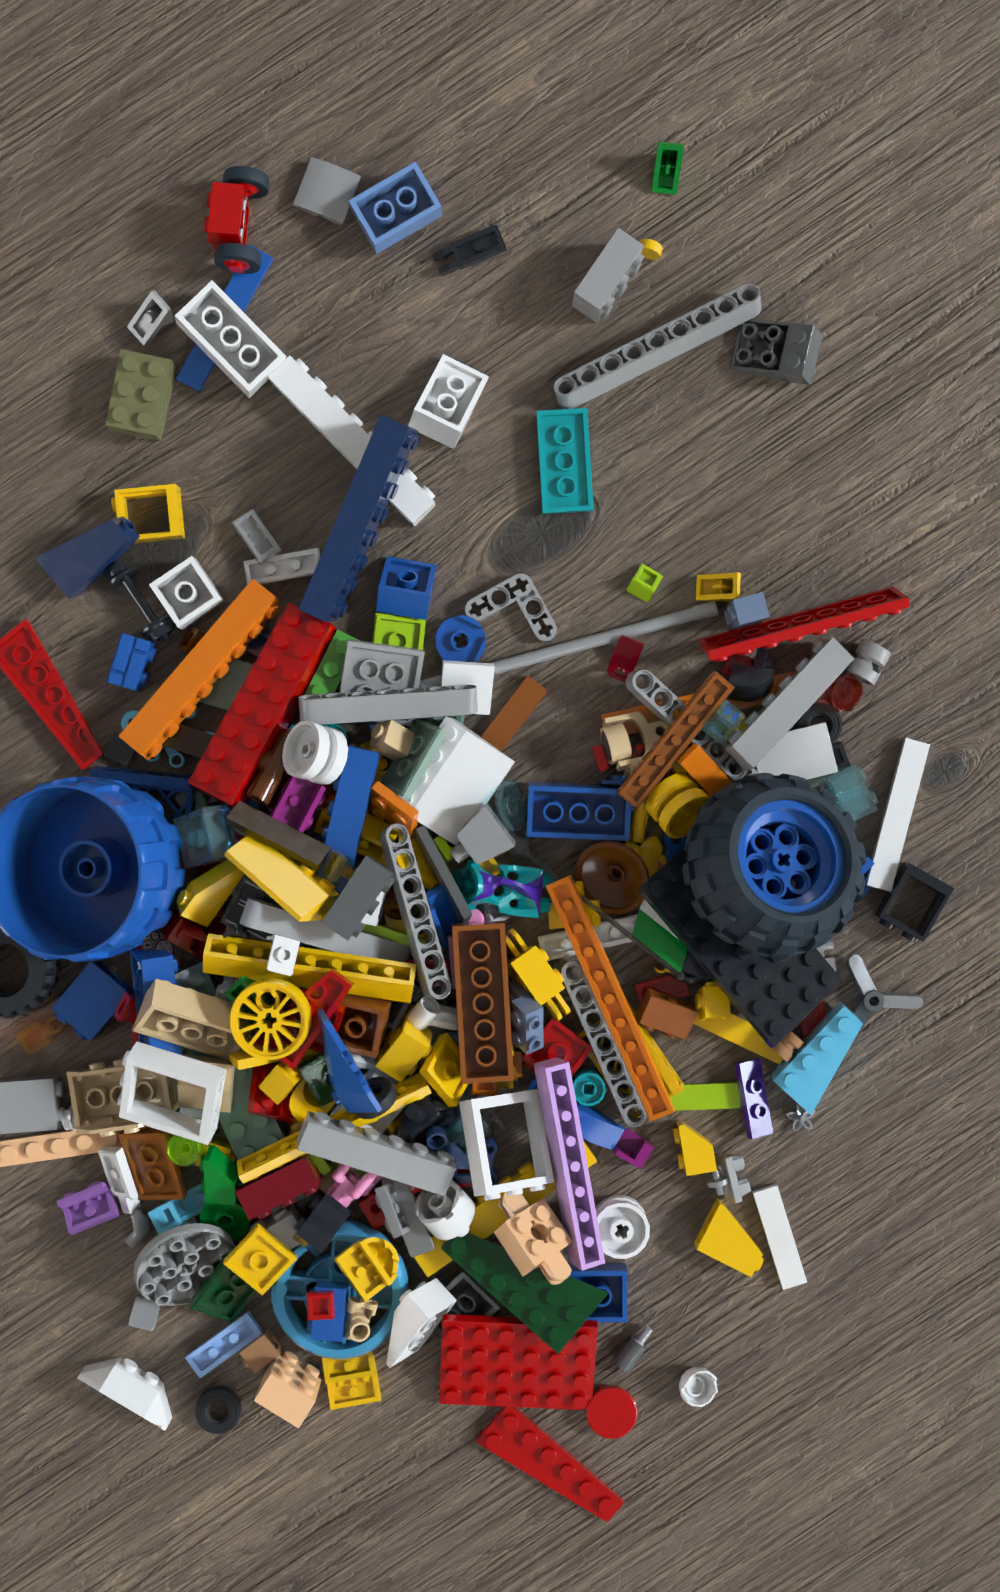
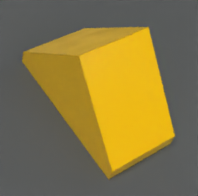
[696,572,741,602]

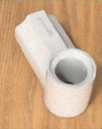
[408,996,458,1031]

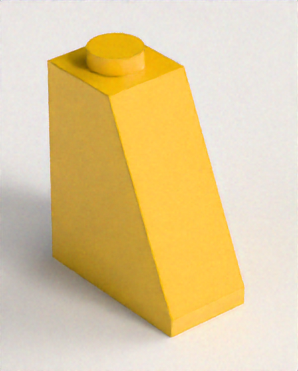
[694,1199,764,1277]

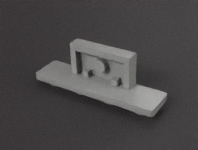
[375,1177,435,1257]

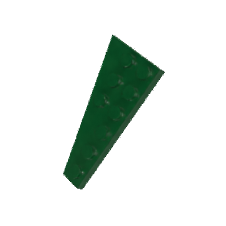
[441,1233,608,1354]

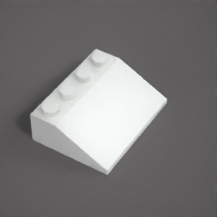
[395,716,515,846]

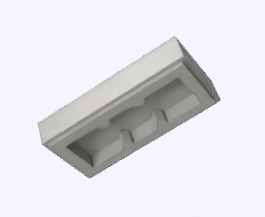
[232,509,282,565]

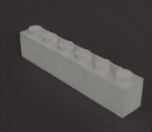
[724,637,854,770]
[297,1111,456,1196]

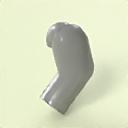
[125,1209,150,1248]

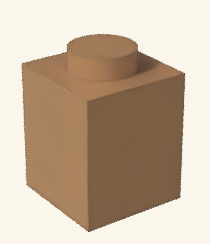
[240,1327,282,1373]

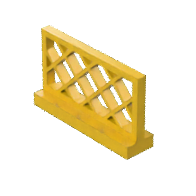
[577,1001,684,1118]

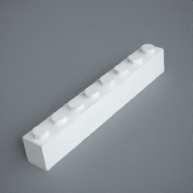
[268,355,436,527]

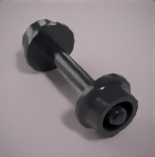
[105,559,175,644]

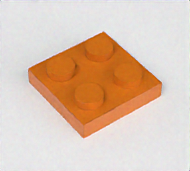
[370,781,419,838]

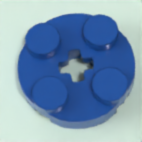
[435,615,486,662]

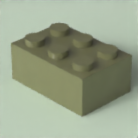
[105,349,177,441]

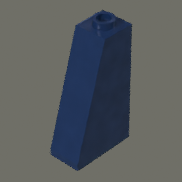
[36,517,140,599]

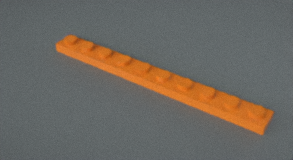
[546,875,675,1122]

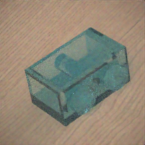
[824,764,878,821]

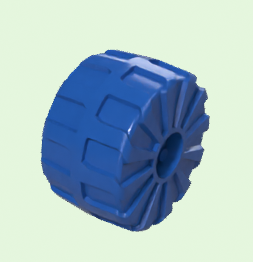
[0,777,186,962]

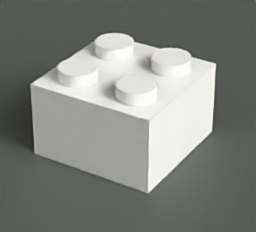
[149,556,225,630]

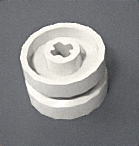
[282,720,348,785]
[595,1195,650,1259]

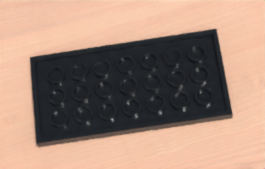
[636,847,843,1048]

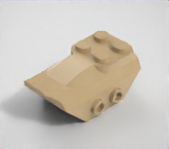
[67,1059,179,1137]

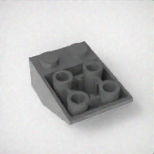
[730,319,823,385]

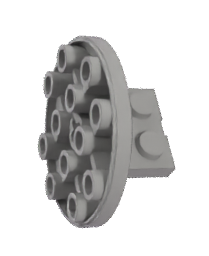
[133,1216,235,1306]

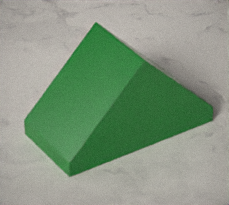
[652,141,684,195]

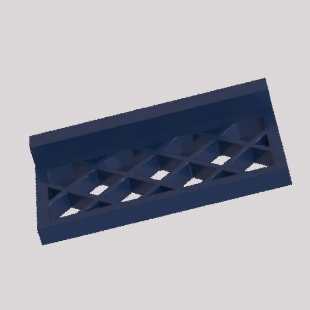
[90,766,194,838]

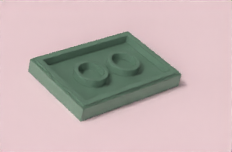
[380,718,448,801]

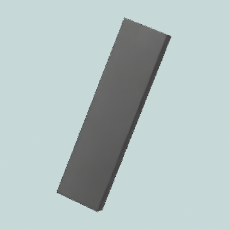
[413,825,472,923]

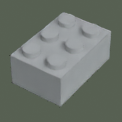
[572,228,644,323]

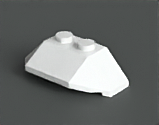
[77,1357,172,1430]

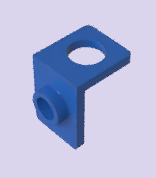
[599,775,634,811]

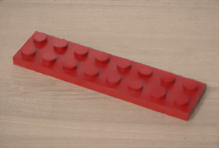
[698,587,910,662]

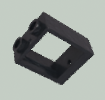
[874,862,954,942]

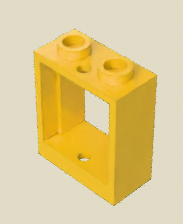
[111,484,185,544]

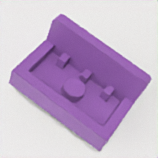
[56,1181,120,1235]

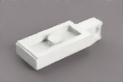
[98,1146,141,1214]

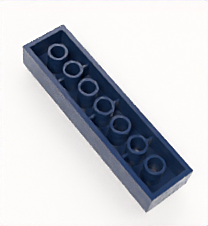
[299,414,419,622]

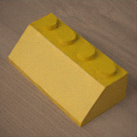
[224,835,340,922]

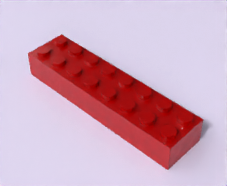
[188,603,337,808]

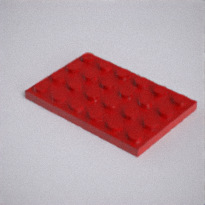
[439,1314,598,1410]

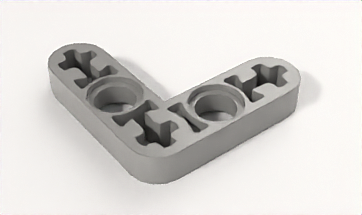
[465,574,557,642]

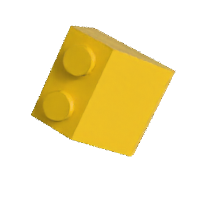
[375,1004,433,1083]

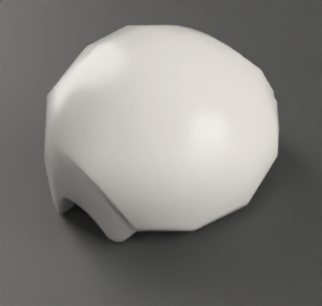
[679,1367,718,1407]

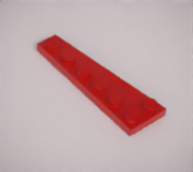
[0,619,104,770]
[476,1405,624,1522]

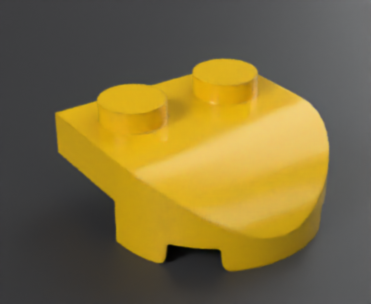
[334,1237,399,1302]

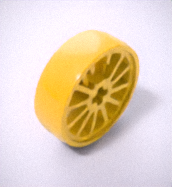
[230,978,312,1060]

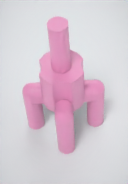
[328,1164,382,1208]

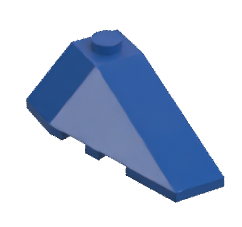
[317,1008,383,1113]

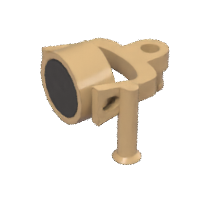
[600,712,669,779]

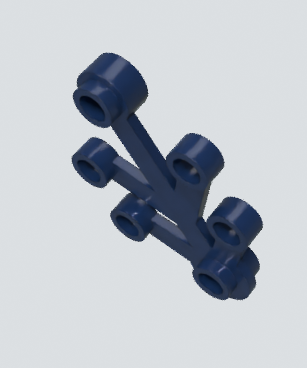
[426,1125,500,1185]

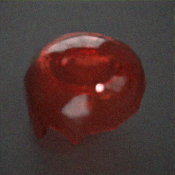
[825,673,863,713]

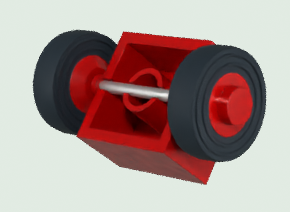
[204,166,269,274]

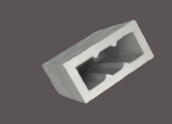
[0,1075,65,1134]

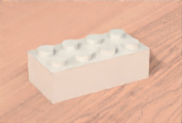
[175,281,286,398]

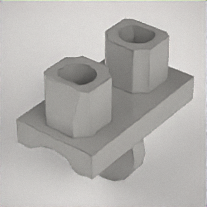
[707,1154,751,1203]

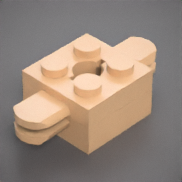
[494,1191,573,1285]

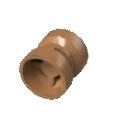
[772,1031,805,1063]

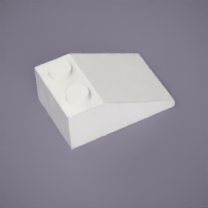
[408,354,489,449]
[386,1278,457,1368]

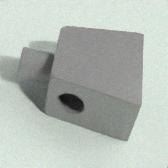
[450,803,515,864]

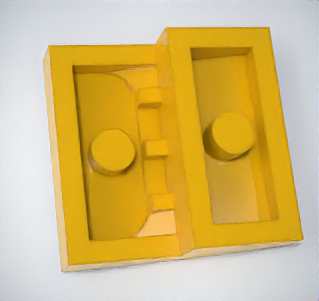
[322,1351,382,1410]

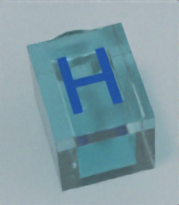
[702,699,746,745]

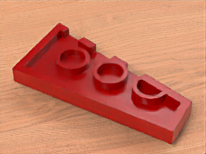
[251,968,354,1070]

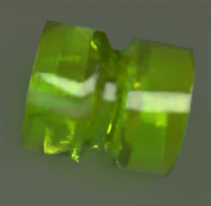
[167,1135,209,1166]

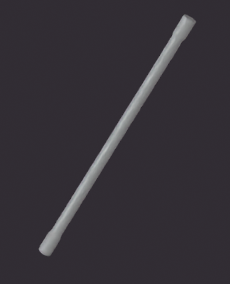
[420,601,718,687]

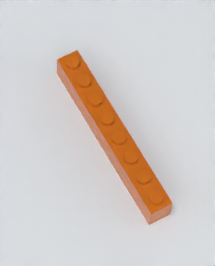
[119,579,281,760]

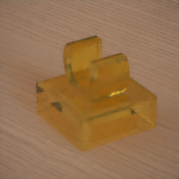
[322,850,355,883]

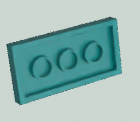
[536,408,594,515]

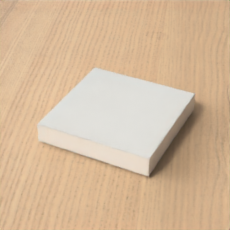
[441,660,495,715]

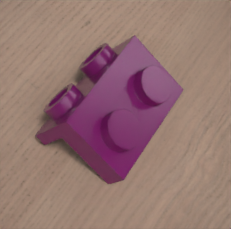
[270,776,326,833]

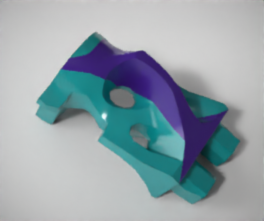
[453,860,554,918]

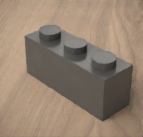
[321,855,395,941]

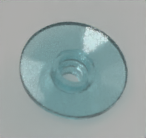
[495,780,527,831]

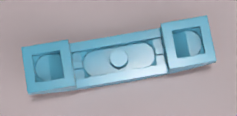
[148,1181,247,1235]

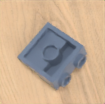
[508,980,544,1055]

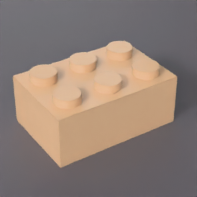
[254,1350,323,1428]

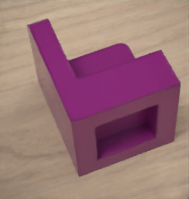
[613,1128,654,1170]

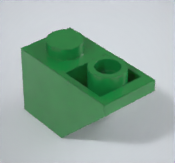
[200,1145,242,1206]

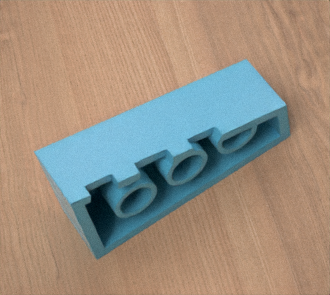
[770,1001,863,1115]

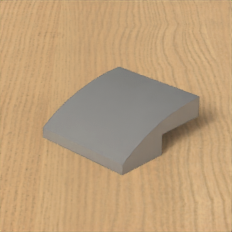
[292,157,361,226]

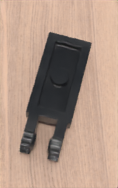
[432,225,507,276]

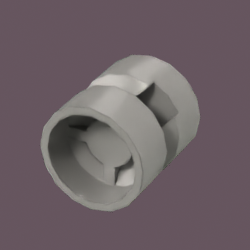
[844,639,891,686]

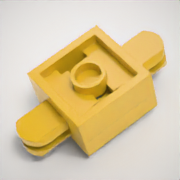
[505,928,571,1021]

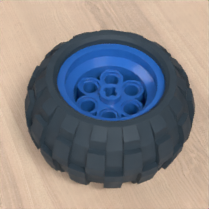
[682,773,867,957]

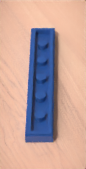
[176,245,273,393]

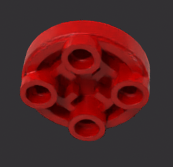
[586,1385,637,1439]

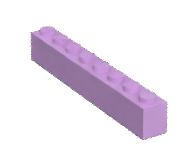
[534,1057,605,1271]

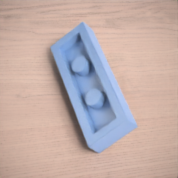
[185,1310,263,1378]

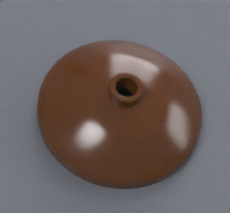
[575,841,649,914]

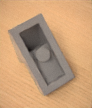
[127,290,174,346]

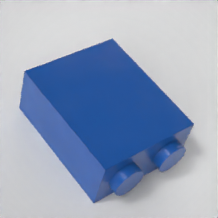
[51,960,133,1041]

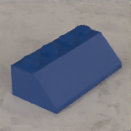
[130,949,184,1055]

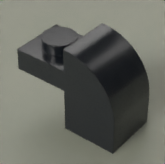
[728,647,774,702]

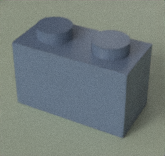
[724,592,770,629]

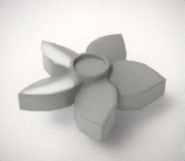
[785,1103,816,1132]

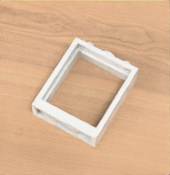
[117,1042,227,1145]
[459,1089,554,1200]

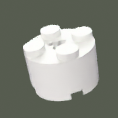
[415,1180,475,1240]

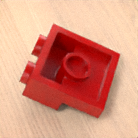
[522,1016,593,1076]
[247,1063,298,1123]

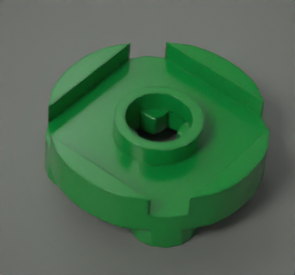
[200,1199,251,1241]

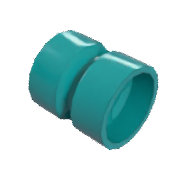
[572,1067,606,1106]

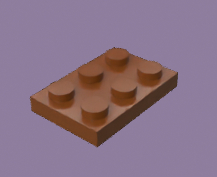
[118,1128,188,1200]

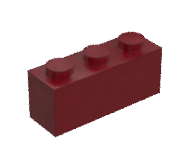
[235,1153,322,1220]

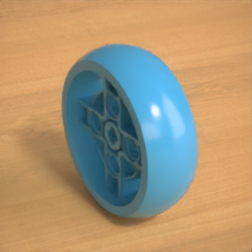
[271,1219,409,1359]

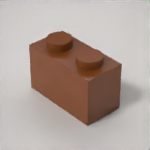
[635,987,698,1040]

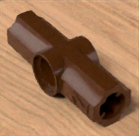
[247,728,292,806]

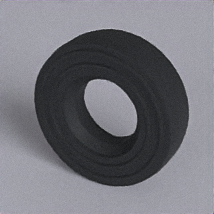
[796,703,843,745]
[355,1076,397,1119]
[195,1386,242,1434]

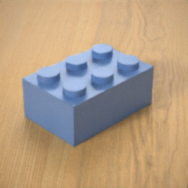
[348,161,442,254]

